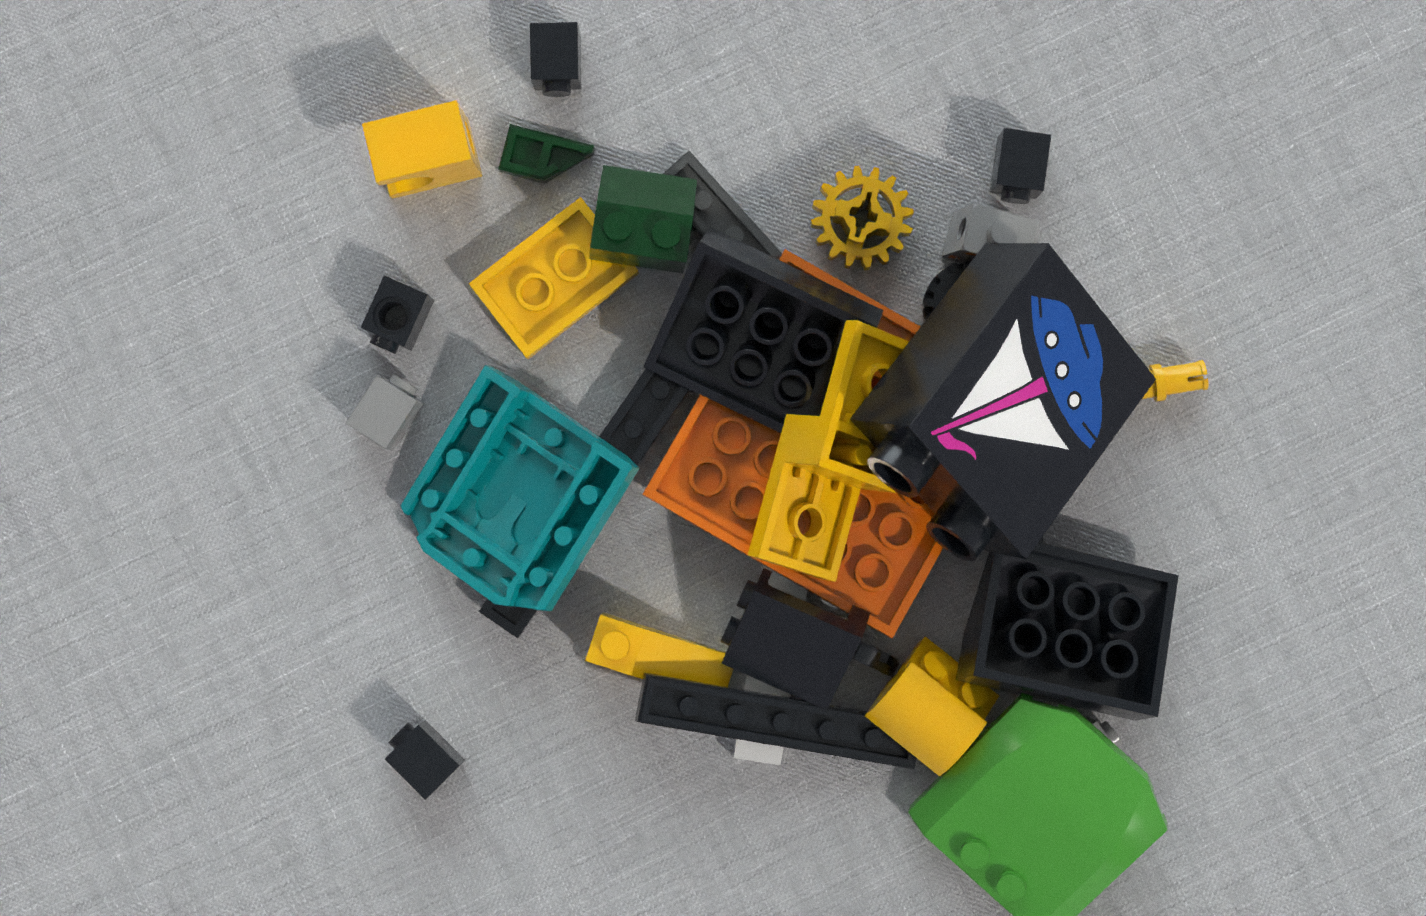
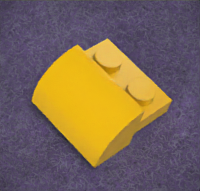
[865,636,999,777]

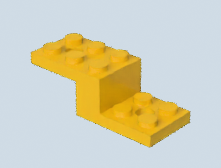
[747,320,909,582]

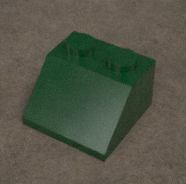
[589,165,697,274]

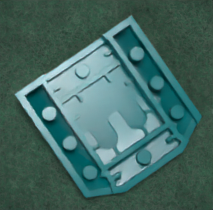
[400,365,640,611]

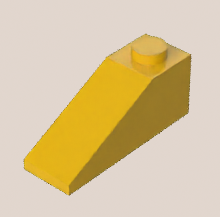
[585,612,733,687]

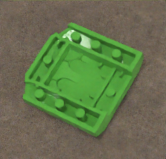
[908,693,1168,916]

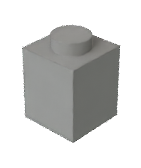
[346,374,423,451]

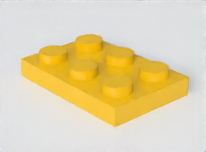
[468,197,639,359]

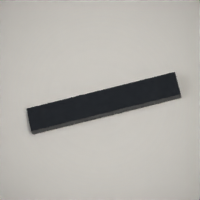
[635,672,917,769]

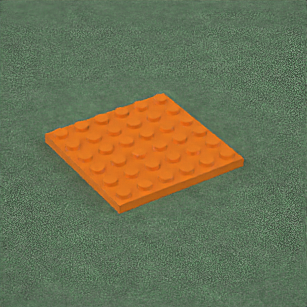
[642,249,943,638]

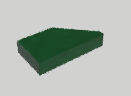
[498,124,595,184]

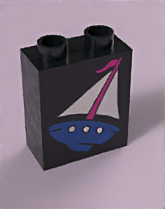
[850,243,1156,561]

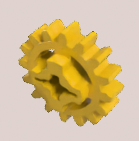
[810,166,914,271]

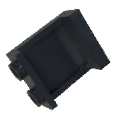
[720,568,870,710]

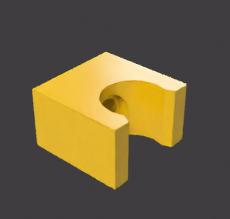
[362,100,483,199]

